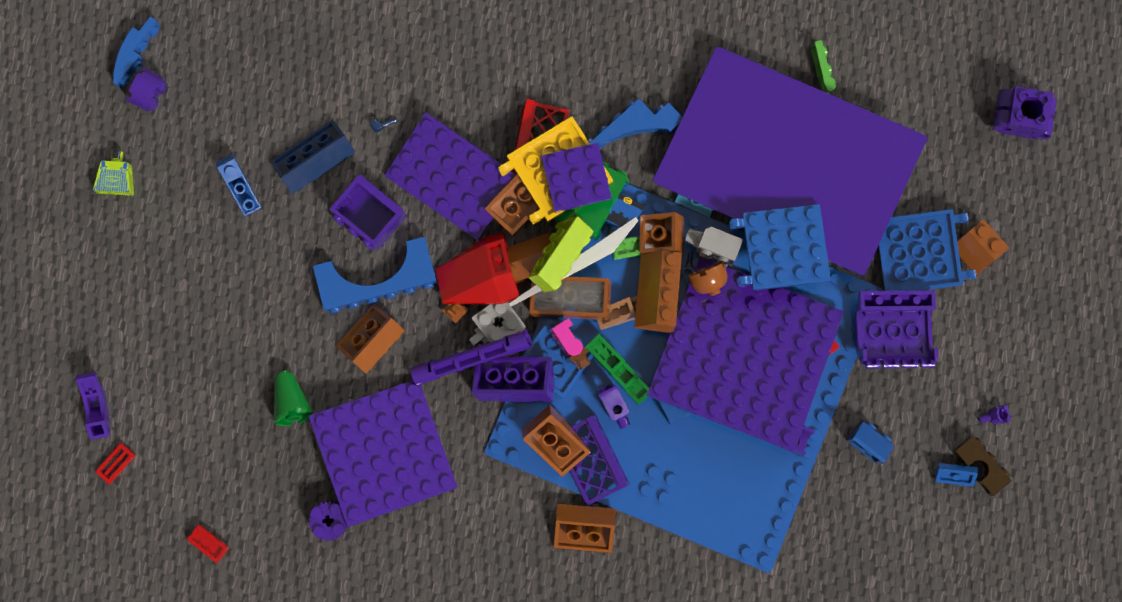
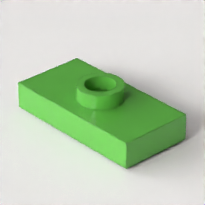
[612,236,641,261]

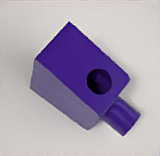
[596,383,631,429]

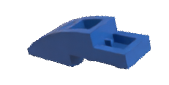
[113,16,160,89]

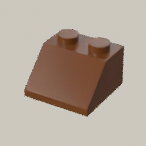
[640,212,684,255]
[957,219,1009,275]

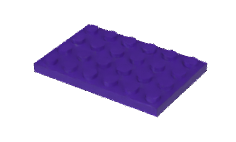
[385,112,517,240]

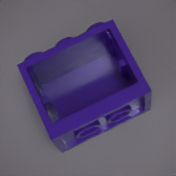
[330,174,407,251]

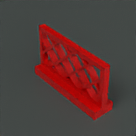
[511,99,569,174]

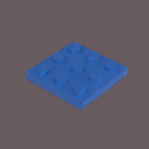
[522,318,593,399]

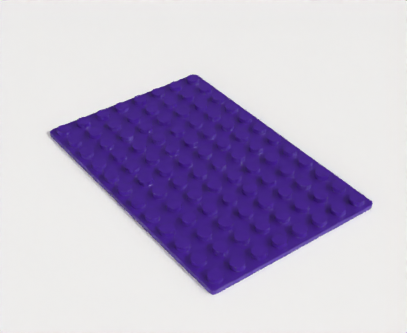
[653,47,927,275]

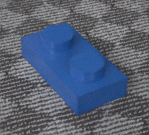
[935,463,978,487]

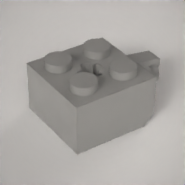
[685,227,743,267]
[469,303,526,346]

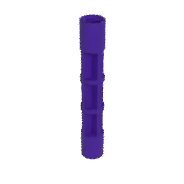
[411,330,532,385]

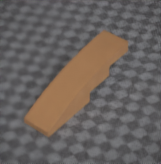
[597,296,637,330]

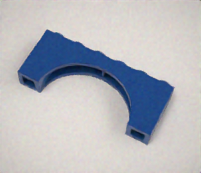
[313,237,437,314]

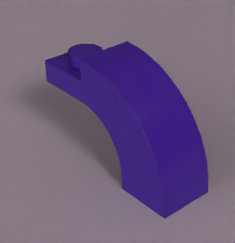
[76,372,110,440]

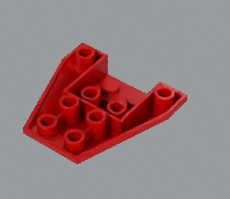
[435,231,520,304]

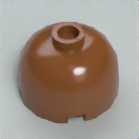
[688,262,728,296]

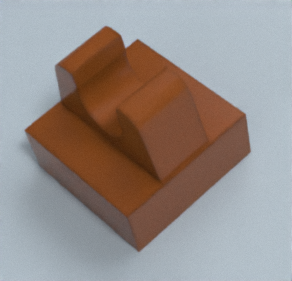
[442,304,469,323]

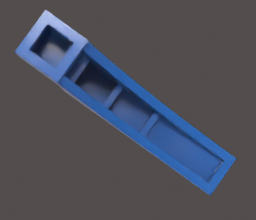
[588,99,683,148]

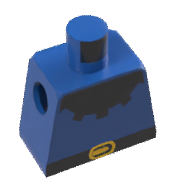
[604,194,645,236]

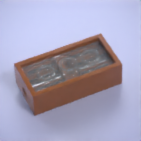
[530,277,612,320]

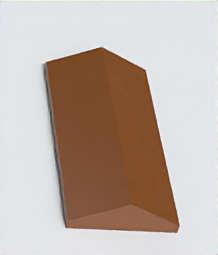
[485,174,538,235]

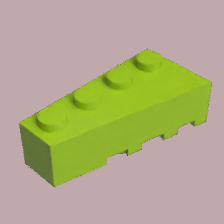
[528,216,594,292]

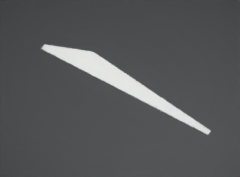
[509,217,638,306]

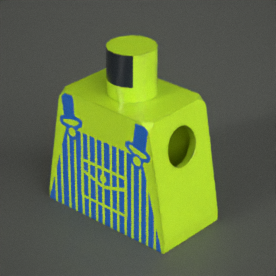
[93,151,134,196]

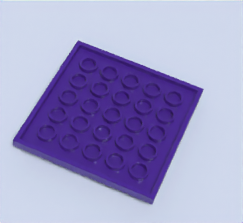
[308,380,458,527]

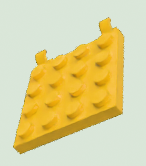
[498,116,613,225]

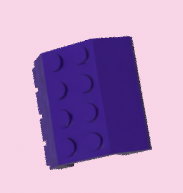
[854,290,939,369]

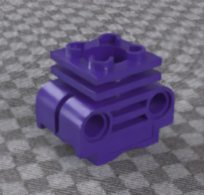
[991,86,1057,140]

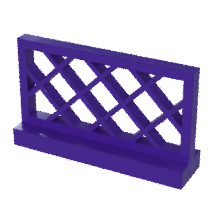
[570,415,630,506]

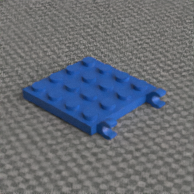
[729,204,831,291]
[879,209,976,291]

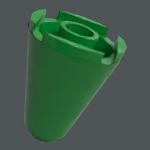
[274,370,312,426]

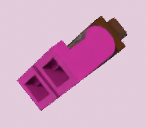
[549,318,591,370]

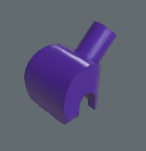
[980,404,1011,424]

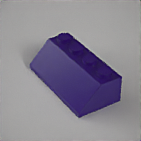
[472,357,555,402]

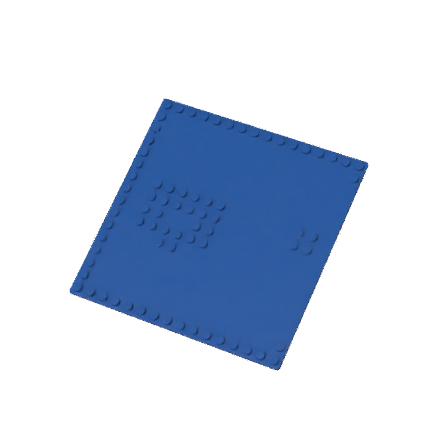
[485,184,882,573]

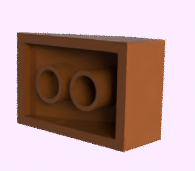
[521,405,591,477]

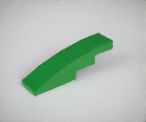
[585,334,649,406]

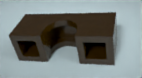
[952,436,1011,496]

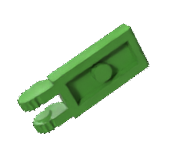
[810,40,836,94]

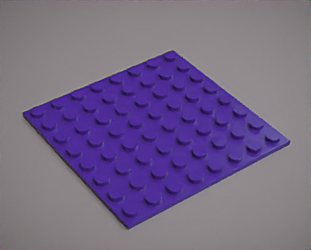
[647,257,844,452]

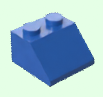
[847,422,894,465]

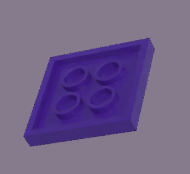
[541,143,612,213]

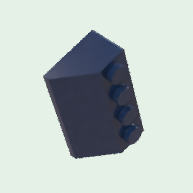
[270,120,355,194]

